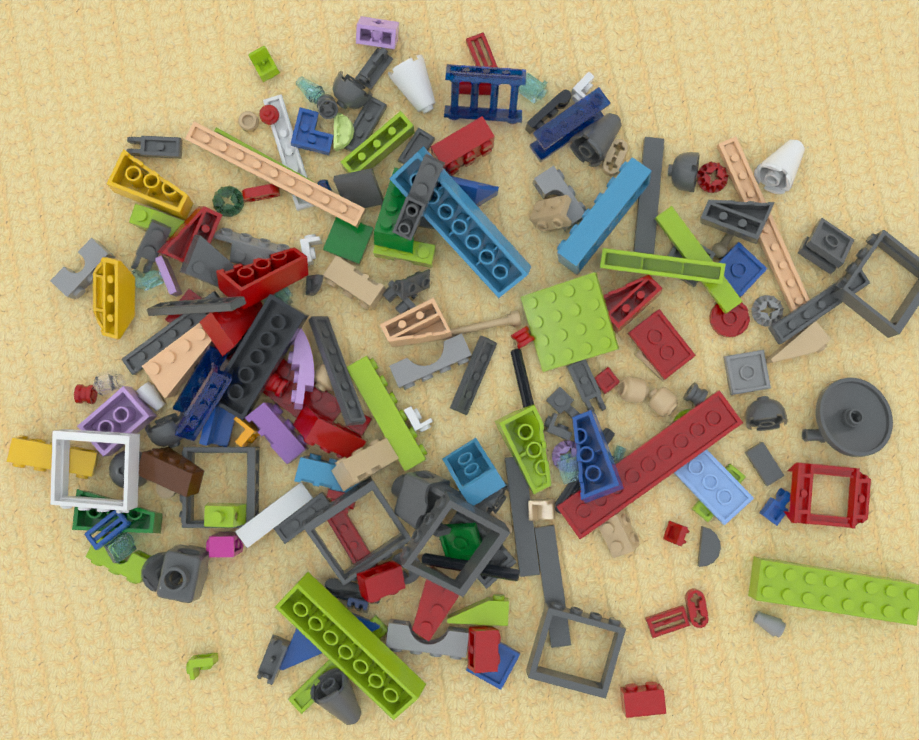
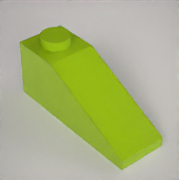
[129,204,184,238]
[447,594,509,626]

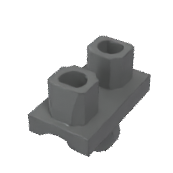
[382,280,418,314]

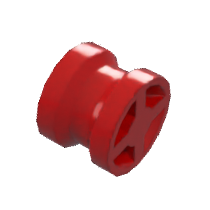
[511,326,535,349]
[265,373,290,398]
[74,384,98,404]

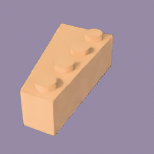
[142,323,215,399]

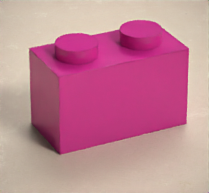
[206,532,243,557]

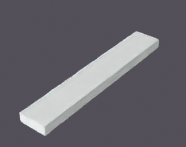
[263,94,314,211]

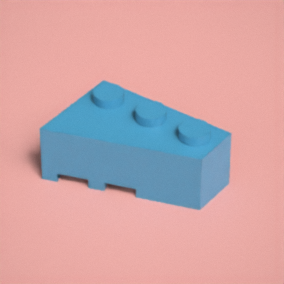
[294,453,361,493]

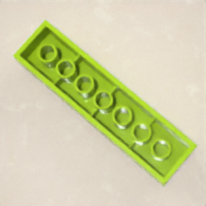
[748,556,919,626]
[275,572,426,720]

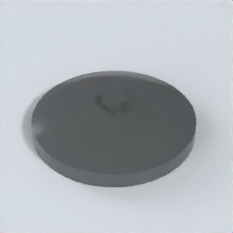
[815,378,893,457]

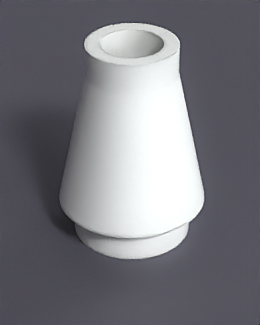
[136,381,165,411]

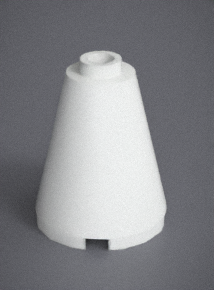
[388,55,436,114]
[754,140,805,194]

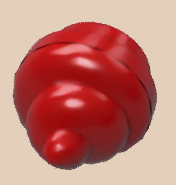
[259,104,279,125]

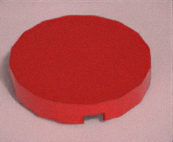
[709,302,750,338]

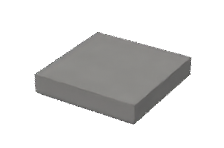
[723,350,771,395]

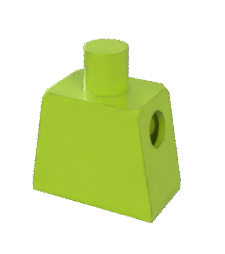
[204,502,247,527]

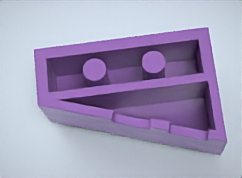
[245,402,309,464]

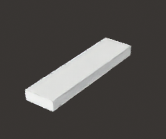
[234,482,313,548]

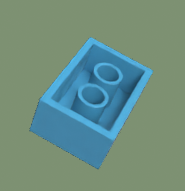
[443,438,506,506]

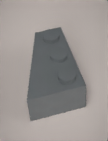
[700,200,775,244]
[180,235,234,288]

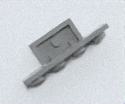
[214,228,290,265]

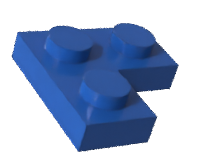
[291,107,334,156]

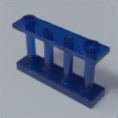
[444,64,526,124]
[529,87,611,162]
[173,345,233,441]

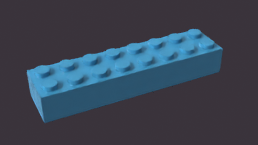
[389,146,531,298]

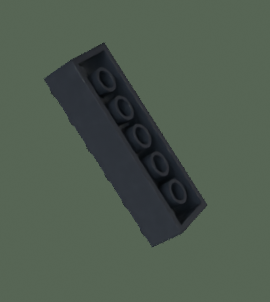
[207,294,309,420]

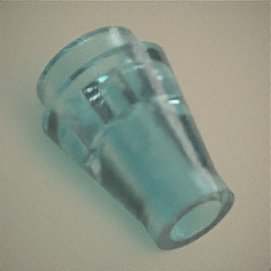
[296,76,325,104]

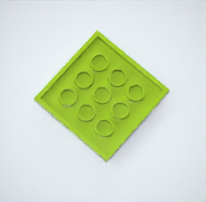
[521,272,619,372]

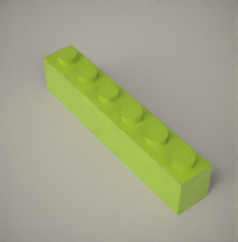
[600,248,726,284]
[347,356,428,471]

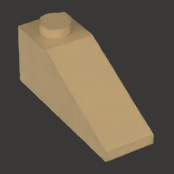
[766,321,831,363]

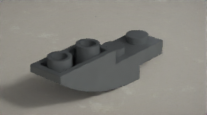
[392,154,445,241]

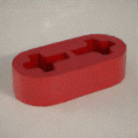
[242,184,280,202]
[685,588,709,628]

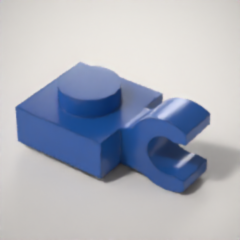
[759,488,791,526]

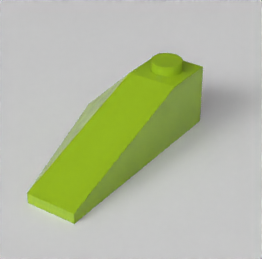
[494,405,551,494]

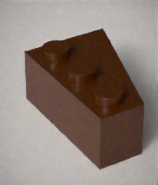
[139,446,205,497]

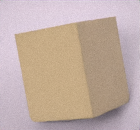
[528,499,555,521]

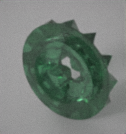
[212,185,244,217]

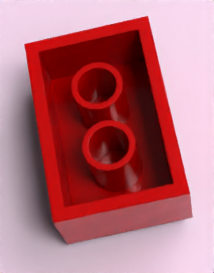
[431,116,495,176]

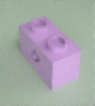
[356,16,399,49]

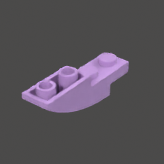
[288,328,314,410]

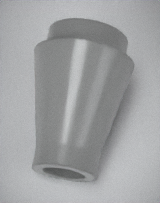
[753,611,786,638]

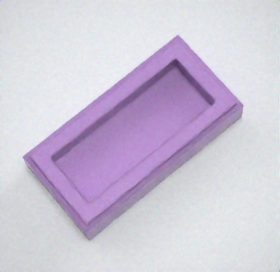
[155,255,182,297]

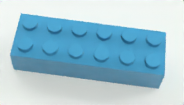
[557,157,652,275]

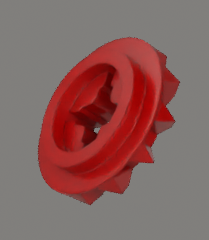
[697,161,729,193]

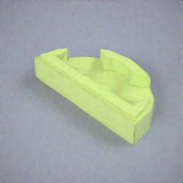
[334,113,354,151]

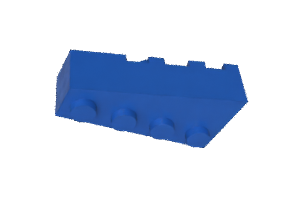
[572,410,624,503]

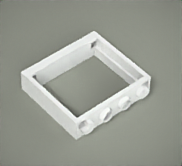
[50,429,140,513]

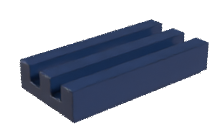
[347,597,370,613]

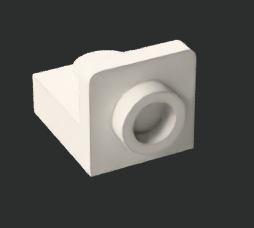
[571,72,594,107]
[300,234,322,266]
[404,406,433,432]

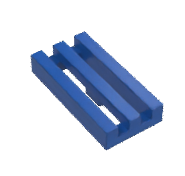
[84,510,131,550]

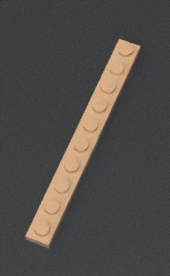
[185,122,366,228]
[716,136,810,312]

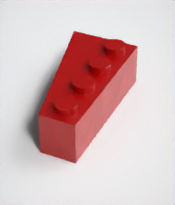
[216,247,309,310]

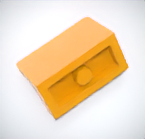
[234,416,260,447]

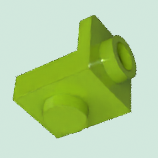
[248,46,280,82]

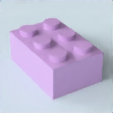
[77,386,157,457]

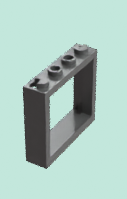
[832,230,919,338]
[179,447,260,528]
[302,476,411,585]
[399,491,510,597]
[526,602,626,699]

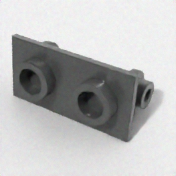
[355,47,393,90]
[393,269,430,299]

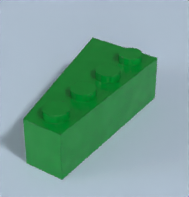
[374,167,414,254]
[72,489,163,534]

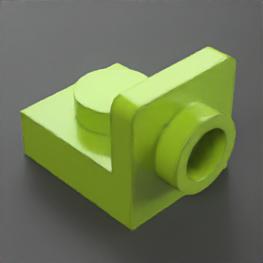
[186,653,218,680]

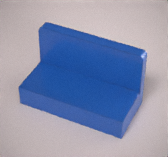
[199,403,235,447]

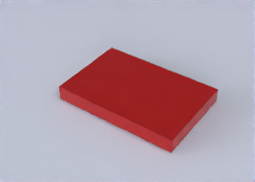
[627,309,696,380]

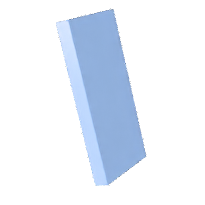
[674,449,754,525]

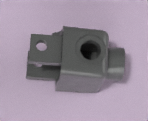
[391,470,462,537]
[157,544,210,603]

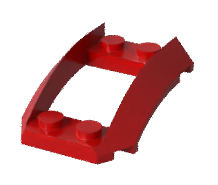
[784,462,871,529]

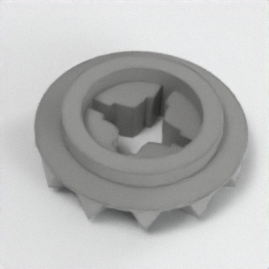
[752,295,784,326]

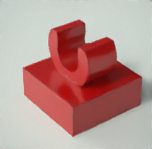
[663,521,690,546]

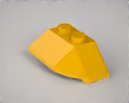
[93,257,135,339]

